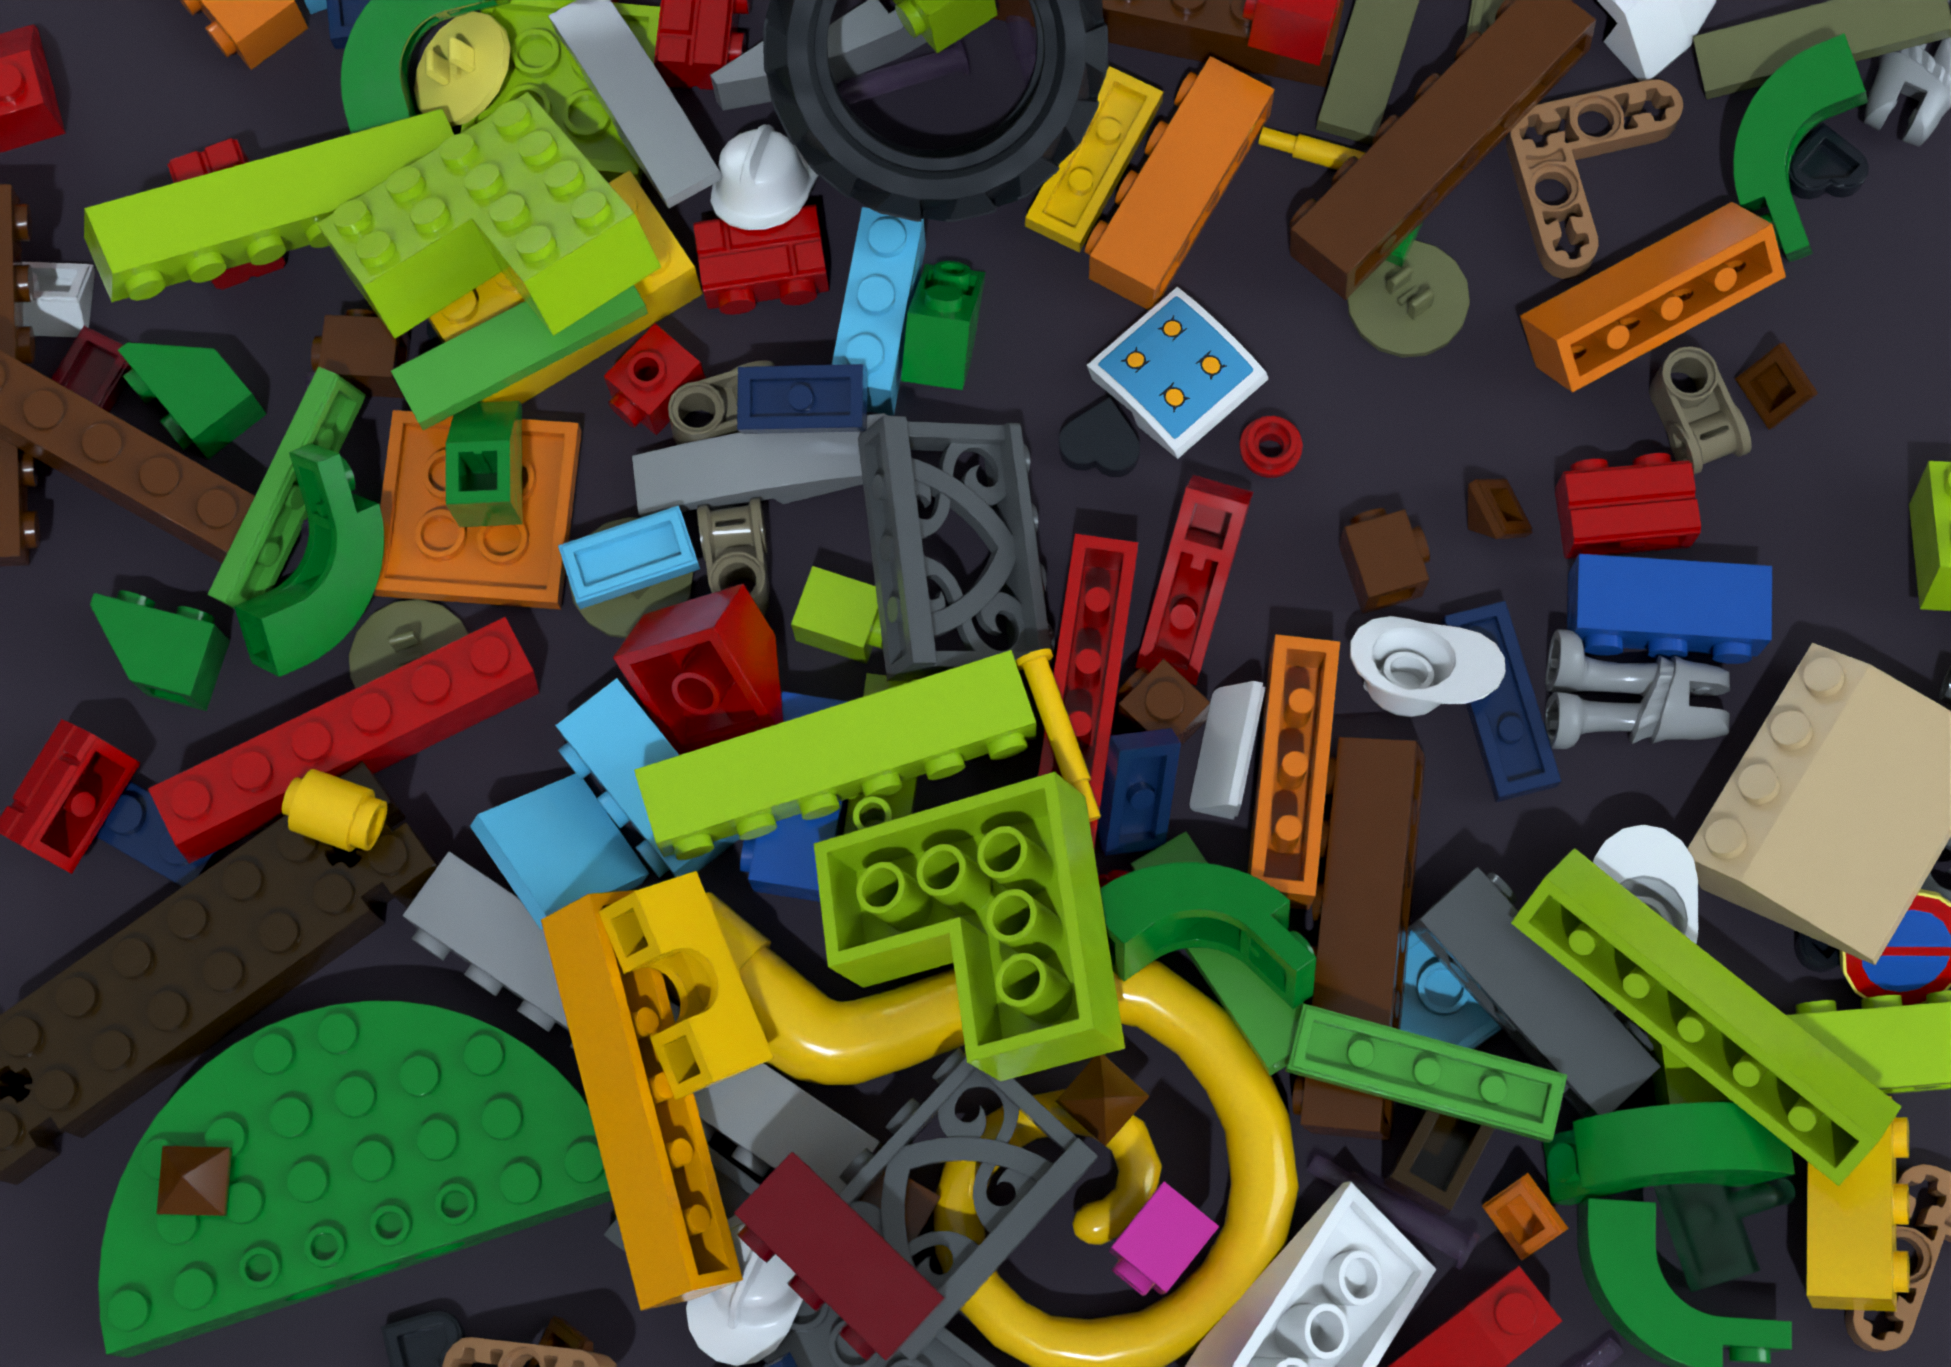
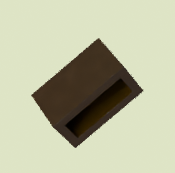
[1382,1109,1495,1217]

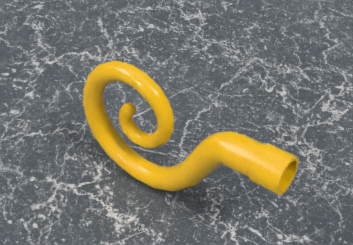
[662,892,1299,1367]

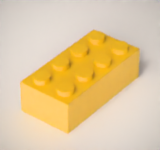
[427,170,702,404]

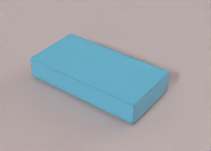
[558,505,700,609]

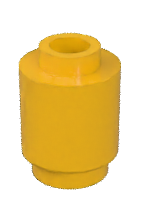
[282,769,387,852]

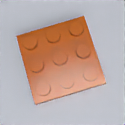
[373,410,582,610]

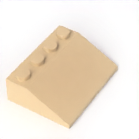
[1687,643,1951,965]

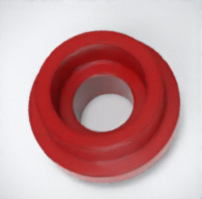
[1239,416,1303,478]

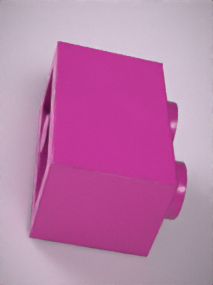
[1109,1181,1219,1296]

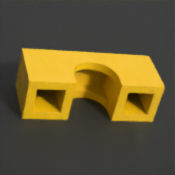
[598,871,774,1100]

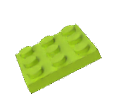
[461,0,660,184]

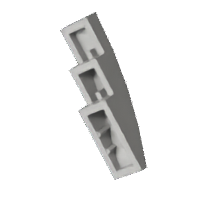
[548,0,722,208]
[710,0,927,110]
[632,413,888,517]

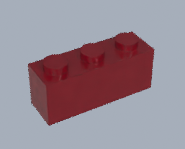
[734,1152,946,1361]

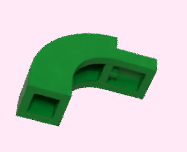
[341,0,511,134]
[1733,33,1868,263]
[234,443,384,677]
[1100,862,1316,1009]
[1544,1102,1795,1206]
[1577,1198,1792,1367]

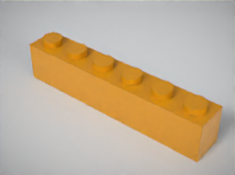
[541,890,743,1311]

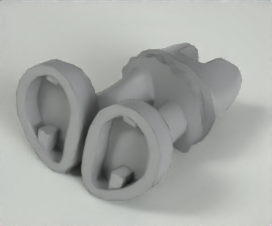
[1864,0,1951,147]
[1545,629,1730,749]

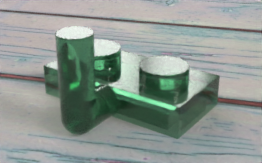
[1653,1179,1795,1292]

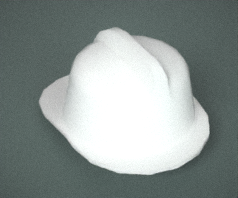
[710,124,819,230]
[1350,616,1505,717]
[1593,825,1698,944]
[686,1215,803,1366]

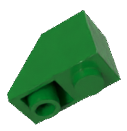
[901,261,986,390]
[118,342,267,460]
[446,401,523,527]
[90,590,230,711]

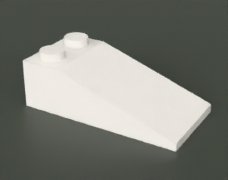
[1185,1182,1436,1367]

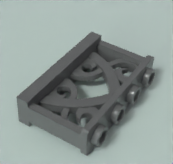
[858,416,1055,681]
[839,1048,1098,1361]

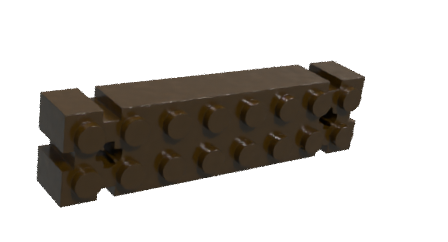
[0,761,439,1185]

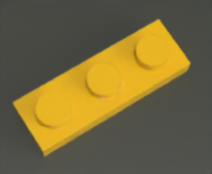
[1025,66,1164,253]

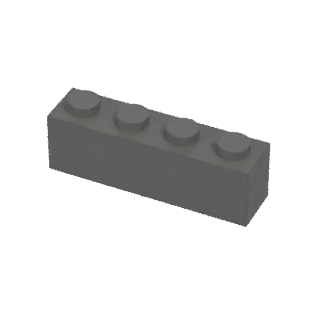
[1409,867,1661,1118]

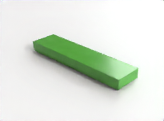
[391,285,648,430]
[207,367,366,609]
[1131,831,1304,1076]
[1285,1004,1567,1143]

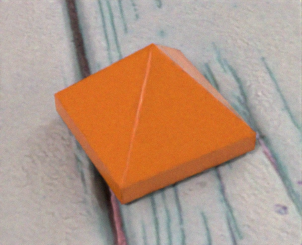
[1482,1173,1569,1261]

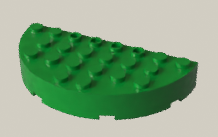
[98,1001,612,1358]

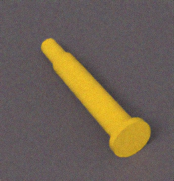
[1258,127,1366,170]
[1015,648,1101,822]

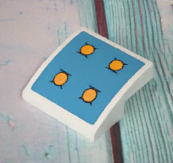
[1086,287,1268,459]

